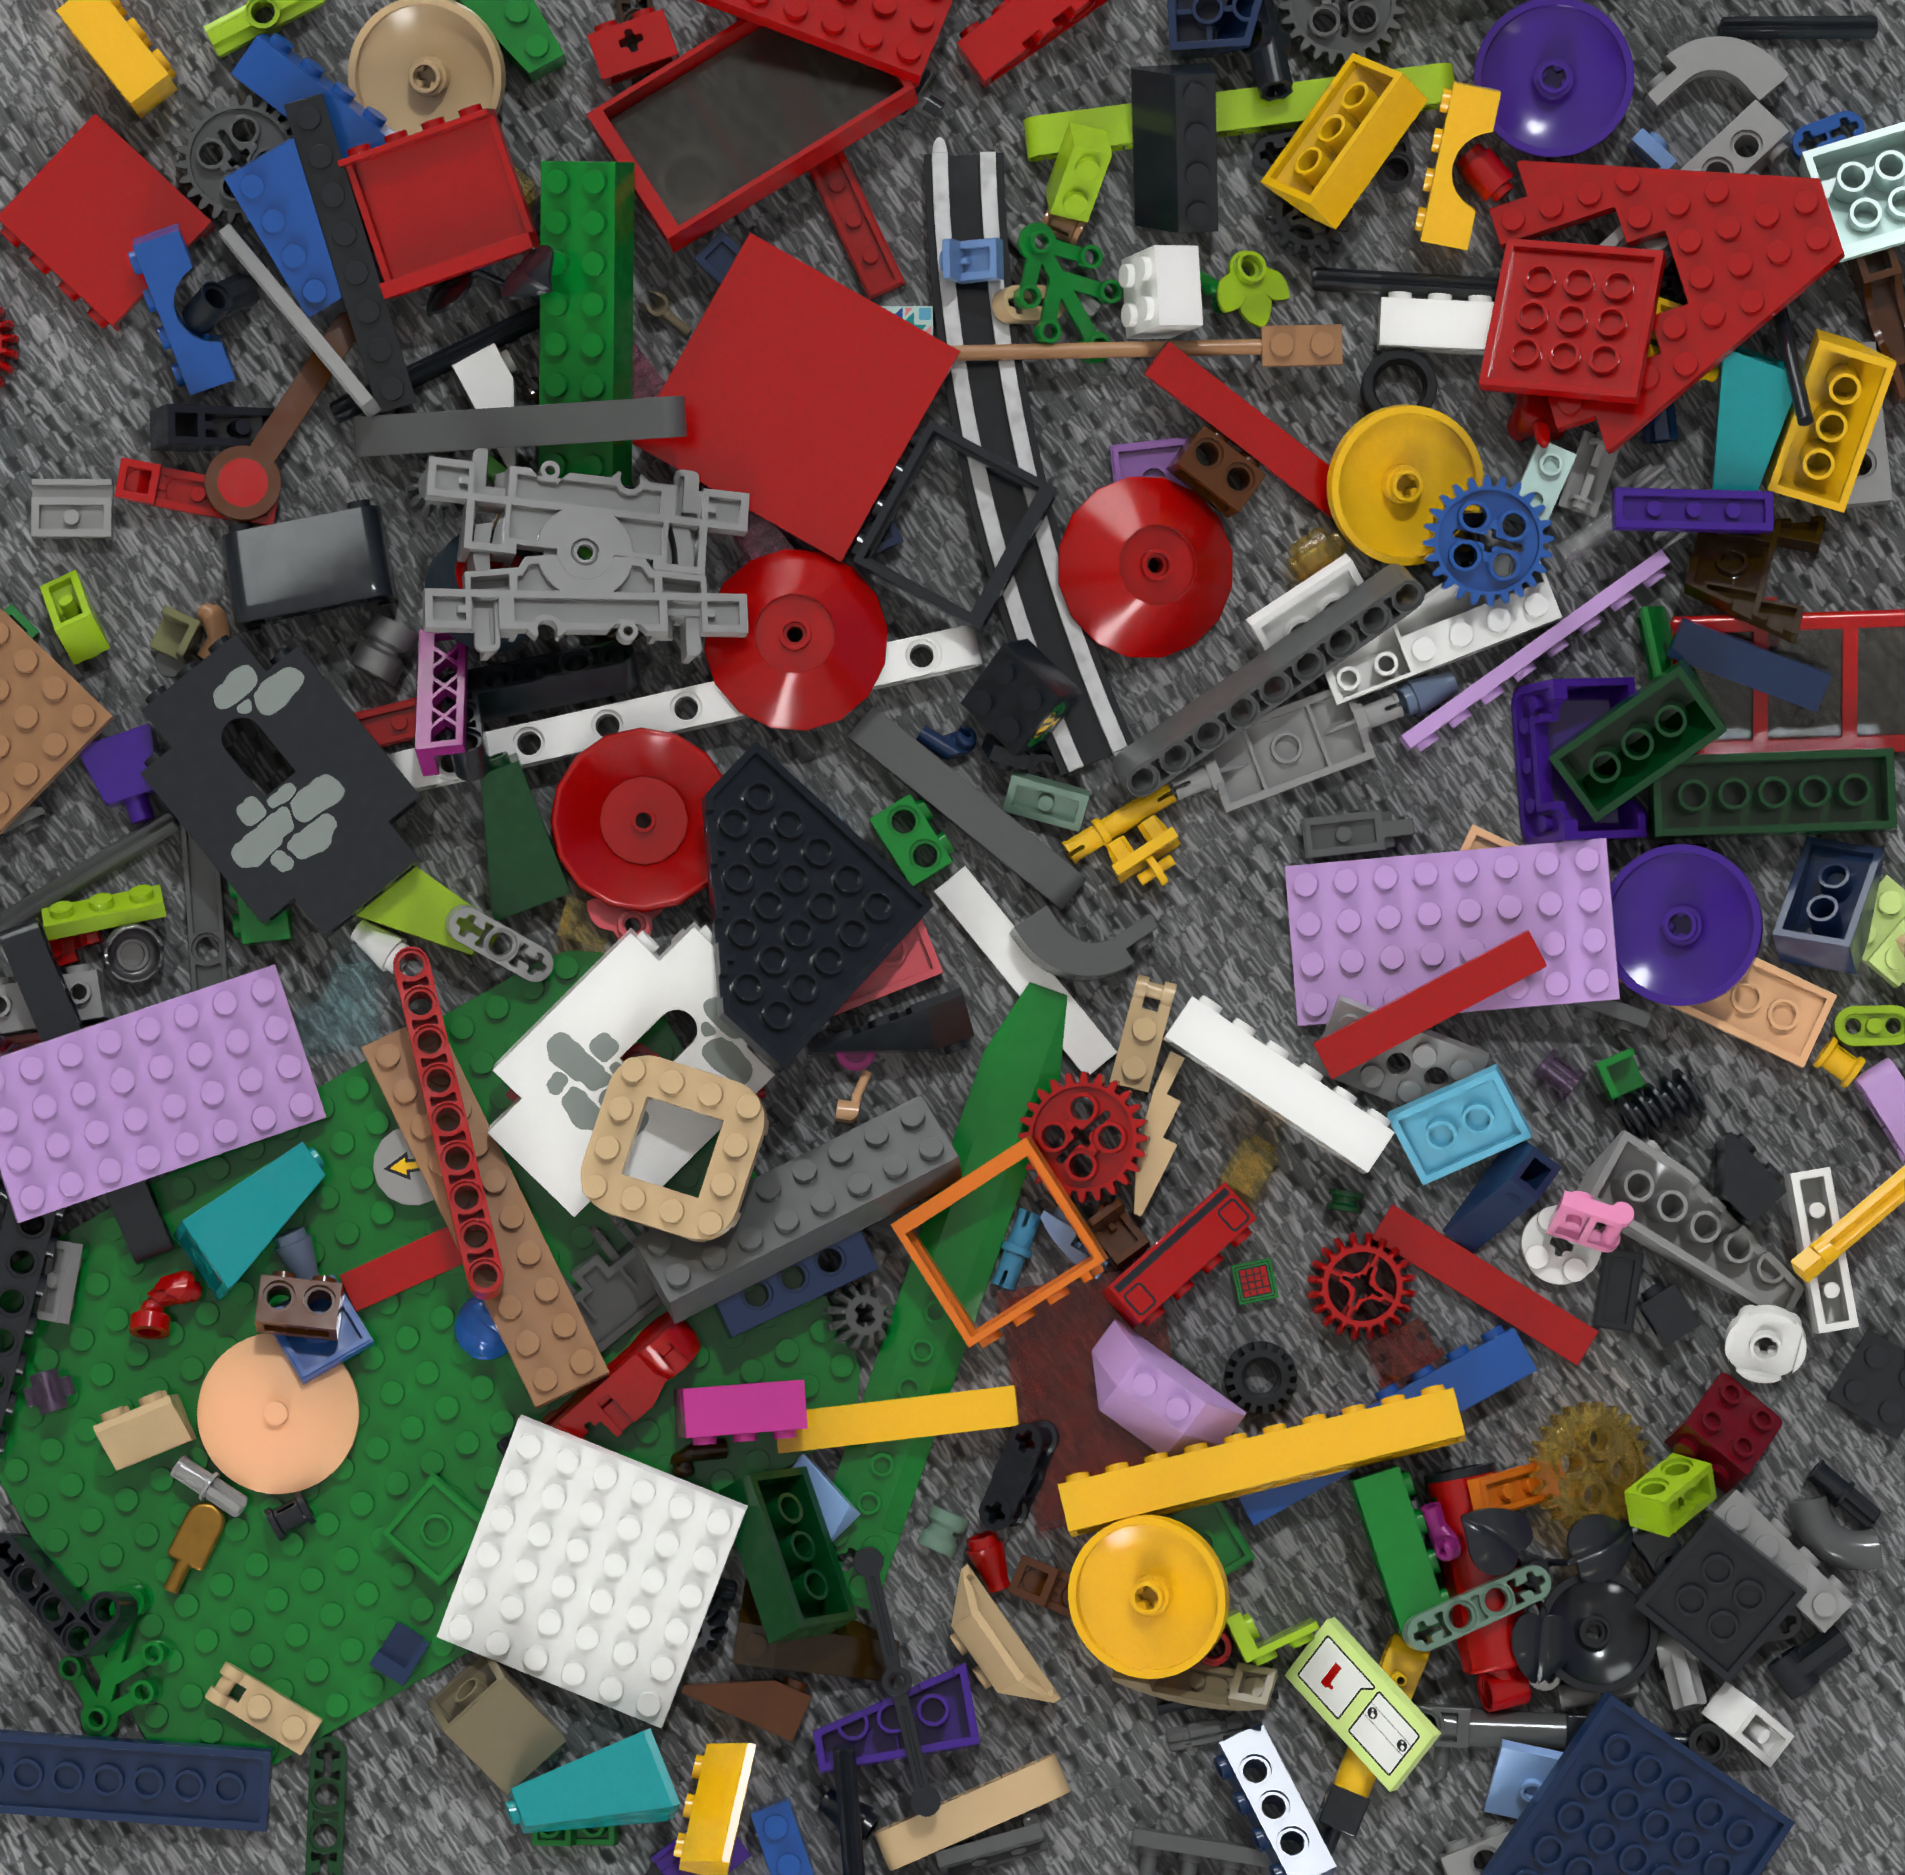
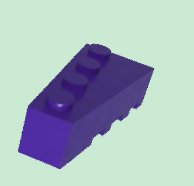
[813,1663,980,1774]

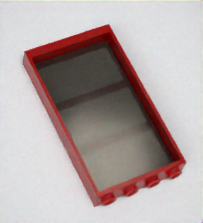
[586,19,919,254]

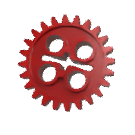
[1018,1072,1150,1203]

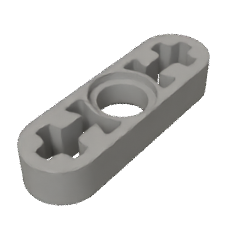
[445,905,553,982]

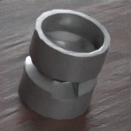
[349,612,419,686]

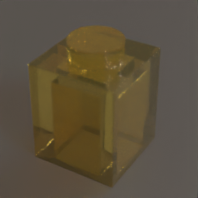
[1218,1135,1279,1200]

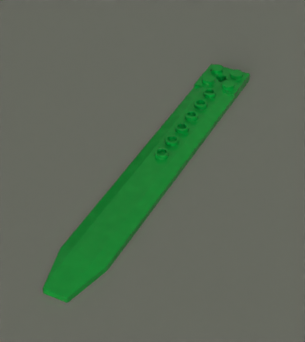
[832,982,1067,1611]

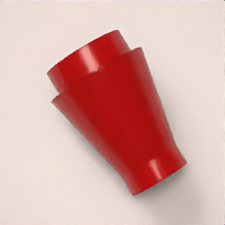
[965,1530,1010,1593]

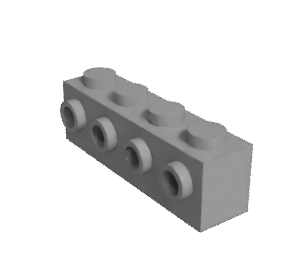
[0,964,109,1037]
[1703,1488,1853,1633]

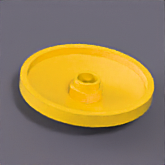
[1327,404,1484,566]
[1068,1515,1230,1679]

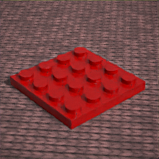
[1478,238,1666,404]

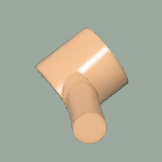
[835,1070,872,1124]

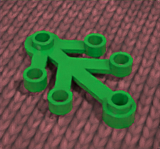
[1014,222,1122,364]
[58,1584,169,1737]

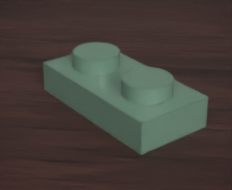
[1002,769,1091,832]

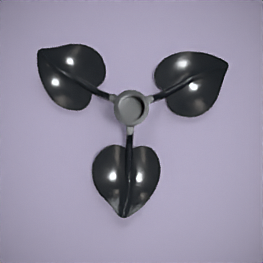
[426,195,554,318]
[1460,1508,1633,1684]

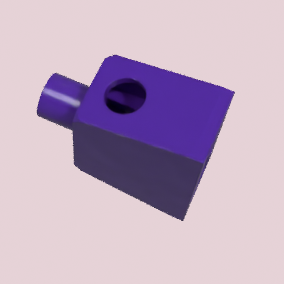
[79,723,158,825]

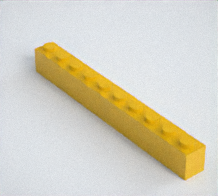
[1057,1385,1466,1537]

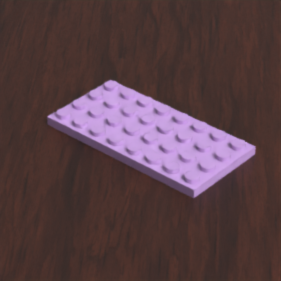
[1285,838,1621,1026]
[0,964,326,1223]

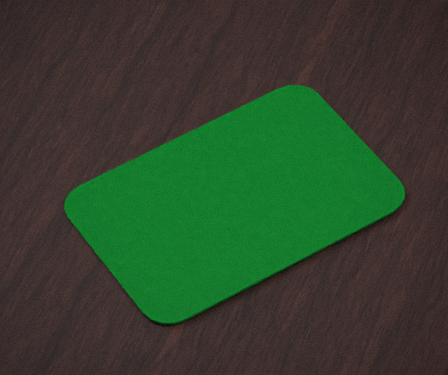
[0,950,860,1766]

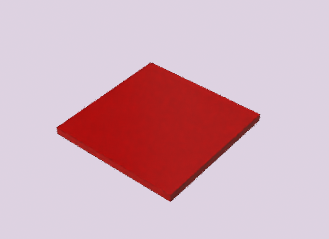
[632,233,960,562]

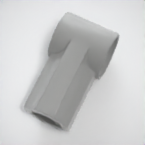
[1654,1632,1707,1712]

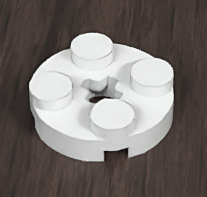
[1520,1205,1601,1285]
[1725,1305,1807,1383]

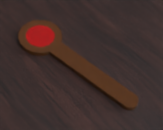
[205,312,356,521]

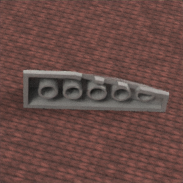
[1577,1130,1805,1312]

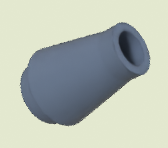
[1396,671,1458,717]
[274,1226,319,1280]

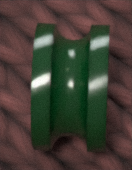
[1326,1188,1364,1214]

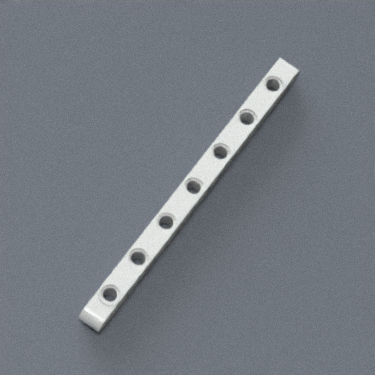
[391,625,983,792]

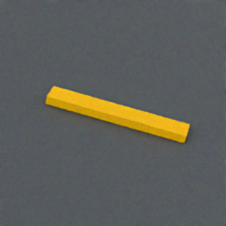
[777,1385,1020,1454]

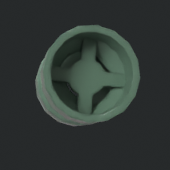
[917,1504,969,1558]

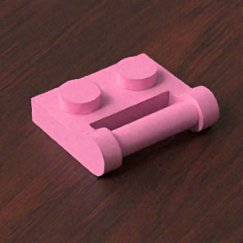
[1546,1190,1634,1253]

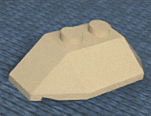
[949,1563,1061,1703]

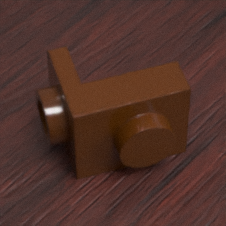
[1087,1198,1151,1270]

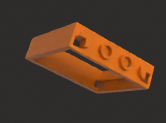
[890,1135,1108,1349]

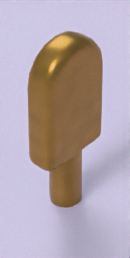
[163,1501,226,1594]

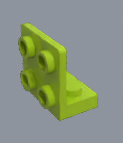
[1226,1608,1320,1666]

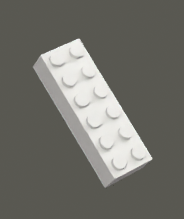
[1162,995,1395,1174]

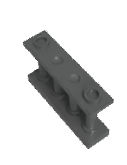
[1131,1825,1295,1875]

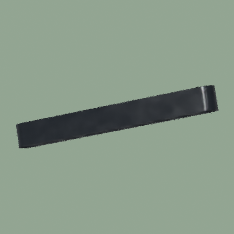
[0,917,176,1265]

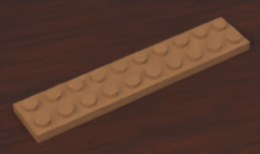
[361,1027,609,1409]

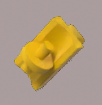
[1106,815,1181,886]

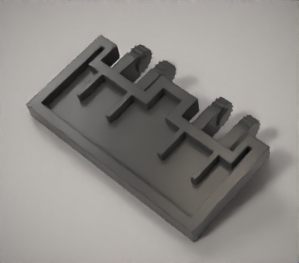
[560,1214,663,1353]

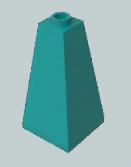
[1711,346,1792,491]
[173,1142,325,1301]
[505,1728,680,1834]

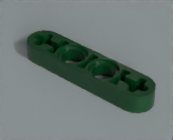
[305,1735,348,1875]

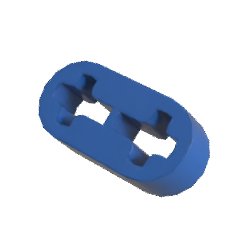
[1789,111,1865,162]

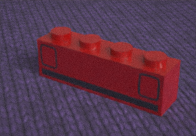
[1100,1182,1257,1329]

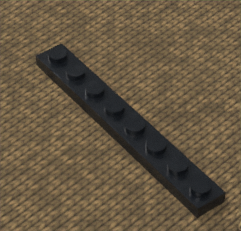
[284,93,417,414]

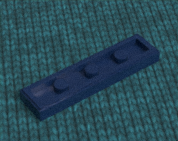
[1666,617,1832,712]

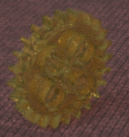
[1528,1402,1654,1529]

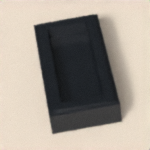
[1591,1249,1644,1333]

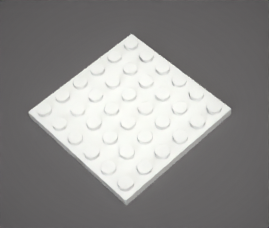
[437,1415,748,1728]

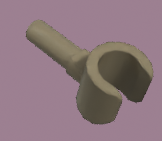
[638,291,692,337]

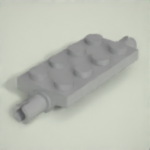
[1171,689,1404,814]

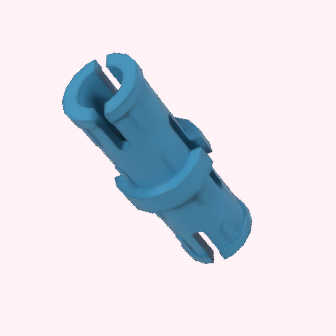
[990,1207,1041,1292]

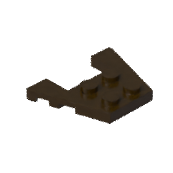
[1684,516,1826,644]

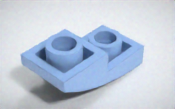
[1040,1206,1111,1280]

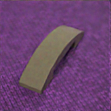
[1111,1662,1278,1711]

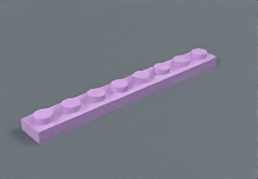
[1399,549,1671,752]

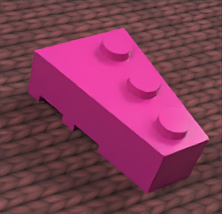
[673,1380,808,1445]

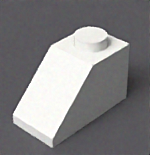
[1701,1681,1795,1768]

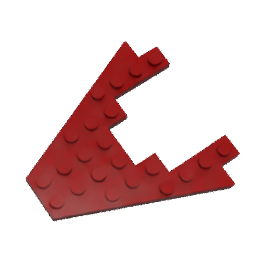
[1489,160,1845,454]

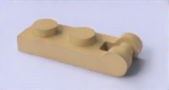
[1109,974,1177,1093]
[205,1661,324,1755]

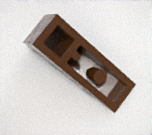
[681,1675,813,1741]

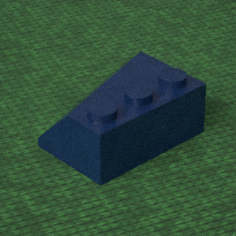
[1167,0,1263,60]

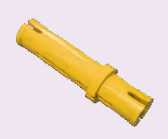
[1061,783,1177,865]

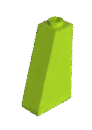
[356,867,498,957]

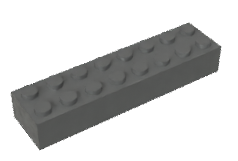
[633,1095,962,1324]

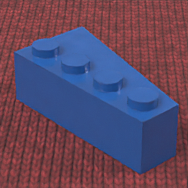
[224,136,342,318]

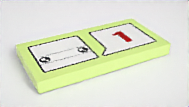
[1284,1617,1441,1792]

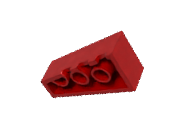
[957,0,1110,88]

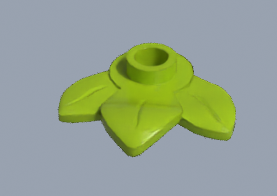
[1216,250,1290,328]

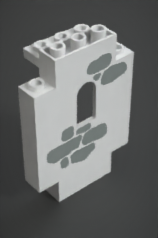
[488,922,775,1217]

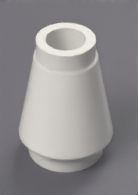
[351,919,410,974]

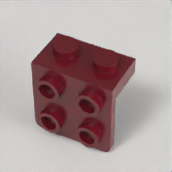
[1664,1373,1782,1494]

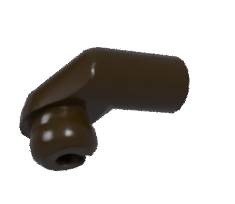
[670,1438,728,1477]

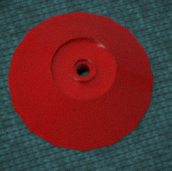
[1058,477,1233,658]
[704,549,888,731]
[550,727,723,913]

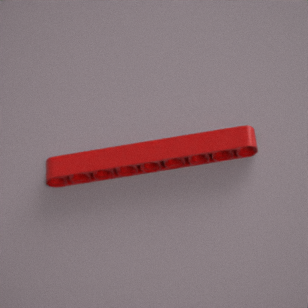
[393,946,504,1300]

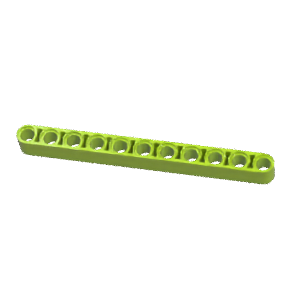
[1023,63,1455,162]

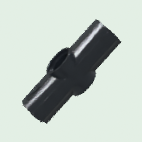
[1241,0,1293,102]

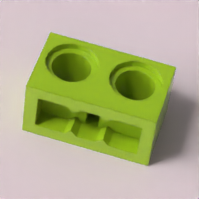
[1624,1453,1717,1537]

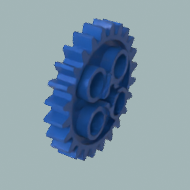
[1422,475,1554,606]

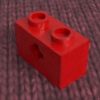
[587,7,679,87]

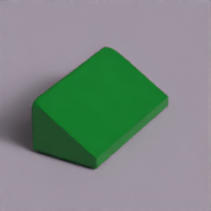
[1636,606,1671,681]

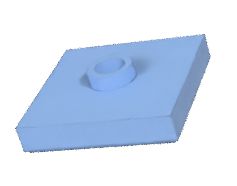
[1484,1739,1563,1819]

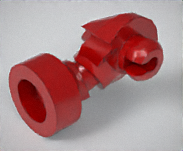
[129,1270,202,1339]

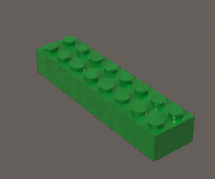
[539,161,635,486]

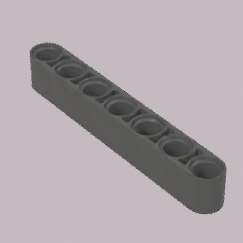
[847,706,1087,911]

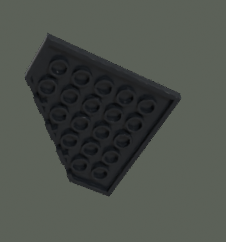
[701,741,933,1073]

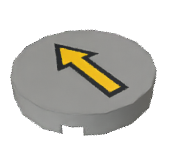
[373,1129,434,1206]

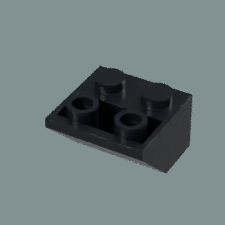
[1714,1132,1787,1225]

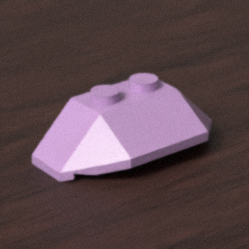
[1092,1318,1246,1457]

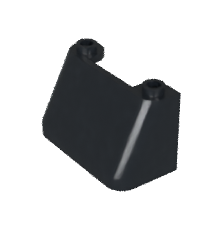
[222,499,399,633]

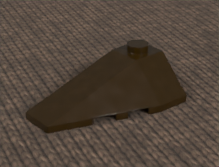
[733,1580,900,1682]

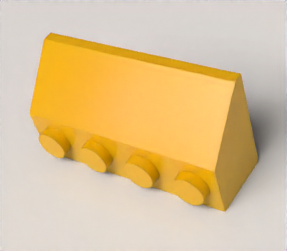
[1260,53,1428,230]
[1764,329,1897,513]

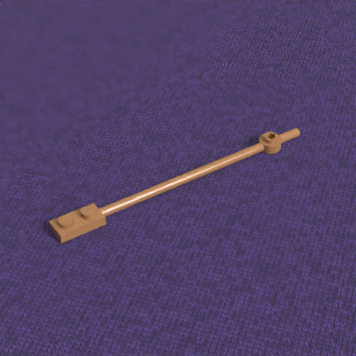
[950,324,1343,368]

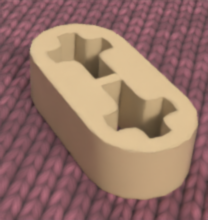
[992,285,1065,324]

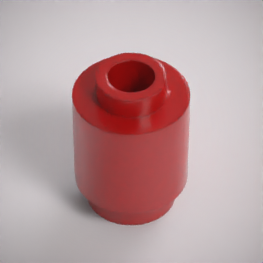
[1456,143,1515,203]

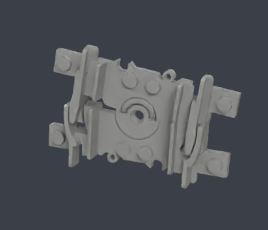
[422,448,750,664]

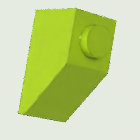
[40,569,110,665]

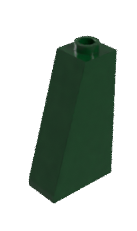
[480,751,570,921]

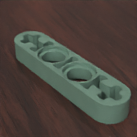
[1402,1565,1551,1652]

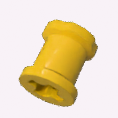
[1812,1036,1866,1088]

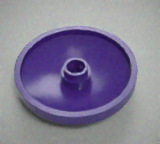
[1474,0,1634,159]
[1611,844,1763,1006]

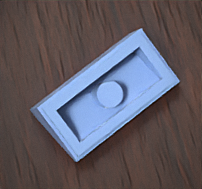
[793,1453,861,1542]

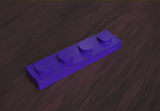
[1611,487,1774,534]

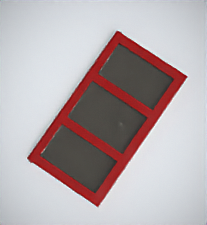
[1670,609,1905,755]

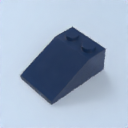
[1772,837,1885,974]

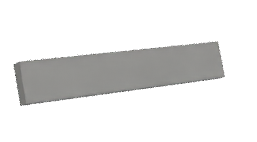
[218,223,382,418]

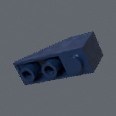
[1442,1141,1562,1253]

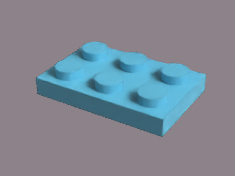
[1387,1064,1533,1185]

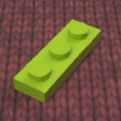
[41,884,167,941]

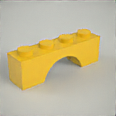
[1414,81,1501,251]

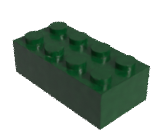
[718,1466,857,1644]

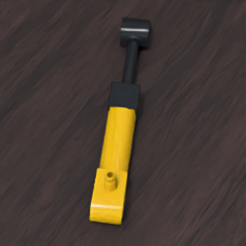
[1316,1632,1431,1856]

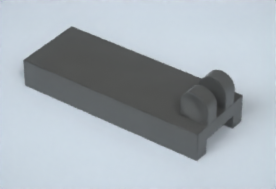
[935,1812,1048,1875]

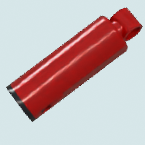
[1424,1462,1531,1713]

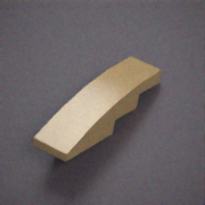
[1133,1051,1185,1217]

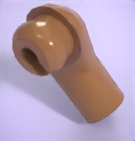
[196,603,231,659]

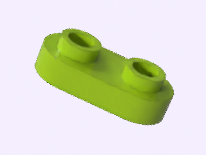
[1832,1005,1905,1047]

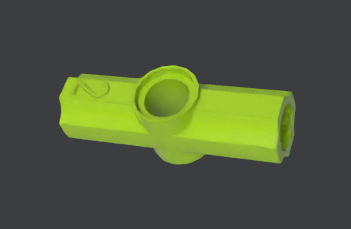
[203,0,326,59]

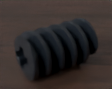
[1614,1068,1707,1141]

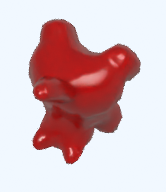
[1506,393,1566,448]

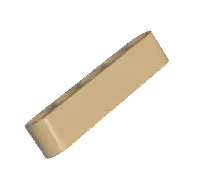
[873,1753,1071,1871]

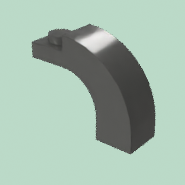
[1010,905,1158,981]

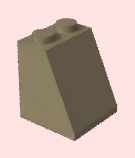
[428,1655,567,1795]

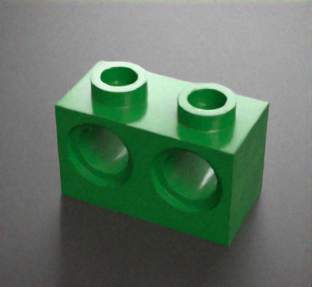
[869,794,955,888]

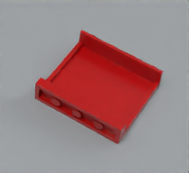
[337,103,540,299]
[0,113,216,332]

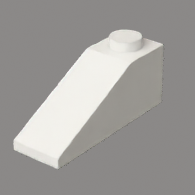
[452,343,518,469]

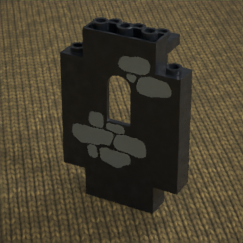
[140,634,423,938]

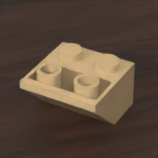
[93,1390,197,1471]

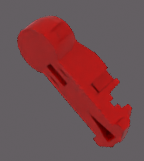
[542,1311,701,1441]

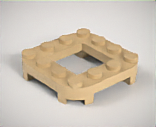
[581,1055,769,1242]

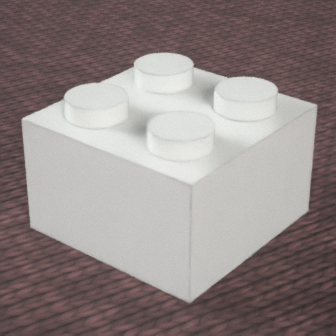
[1118,245,1203,339]

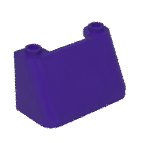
[1511,677,1648,845]

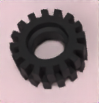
[1224,1341,1298,1414]

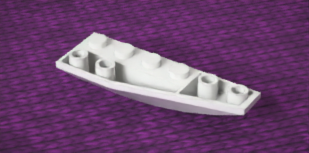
[1324,547,1562,705]

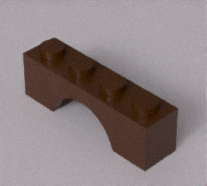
[1847,247,1905,405]

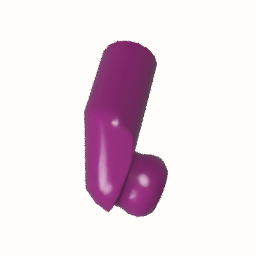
[1421,1502,1462,1562]

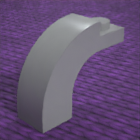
[1643,36,1789,113]

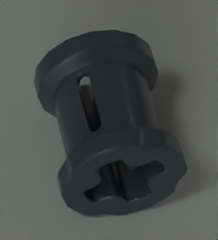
[264,1491,317,1542]

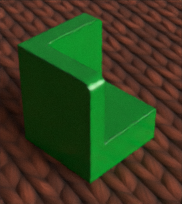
[1591,1047,1645,1102]

